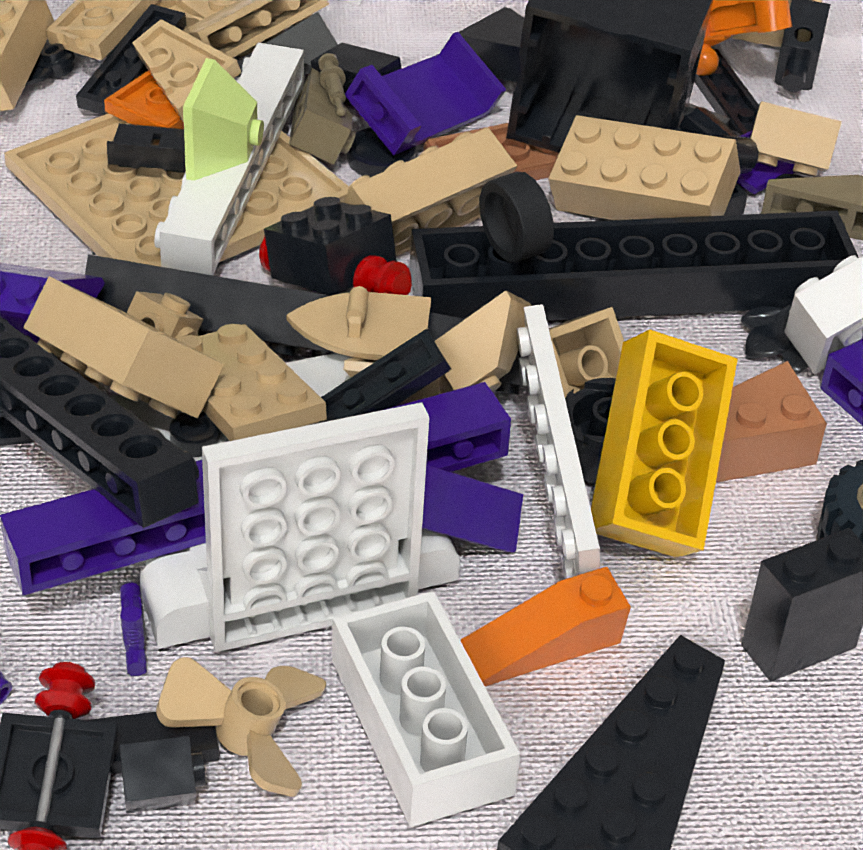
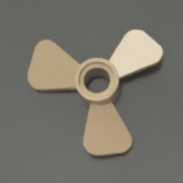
[156,657,326,797]

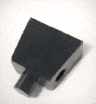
[774,0,831,92]

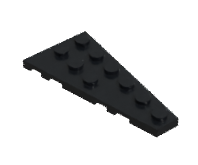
[497,635,725,850]

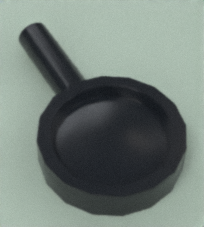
[347,127,416,177]

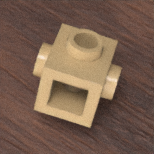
[127,291,203,339]

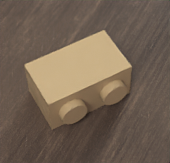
[750,101,842,177]

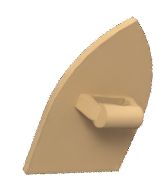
[287,286,431,360]

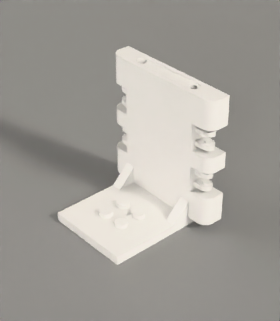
[110,353,460,653]

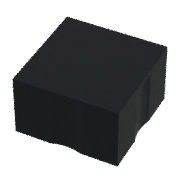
[506,0,713,153]

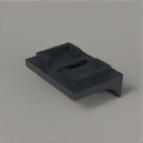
[107,123,186,173]

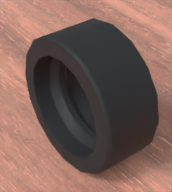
[479,172,554,263]

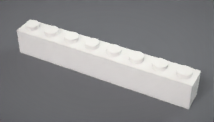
[154,42,304,275]

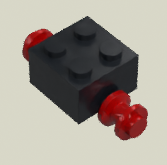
[259,197,412,296]

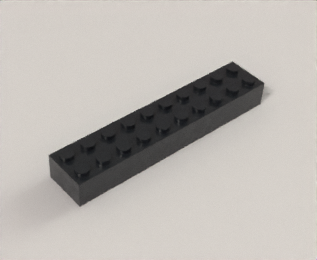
[410,210,859,320]

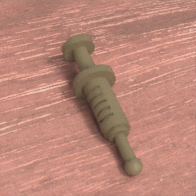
[318,53,346,117]

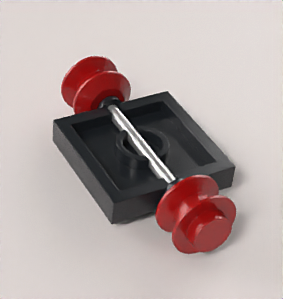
[0,662,118,850]

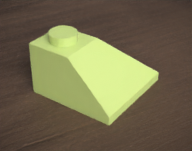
[183,58,264,181]

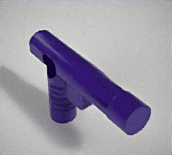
[120,583,147,676]

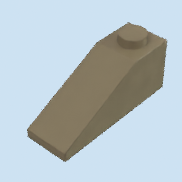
[289,68,356,165]
[761,175,863,241]

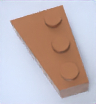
[716,361,827,483]

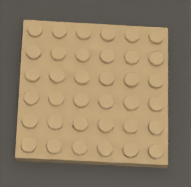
[4,113,349,267]

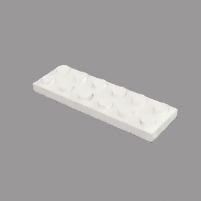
[517,304,600,579]

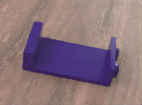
[345,32,506,155]

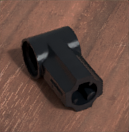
[679,107,759,174]

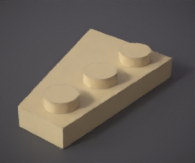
[132,19,241,121]

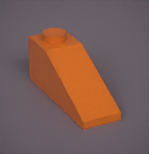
[460,567,631,686]

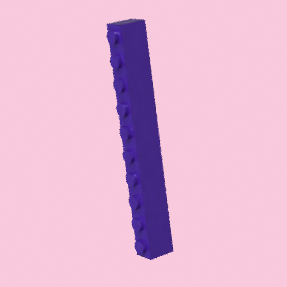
[0,382,511,596]

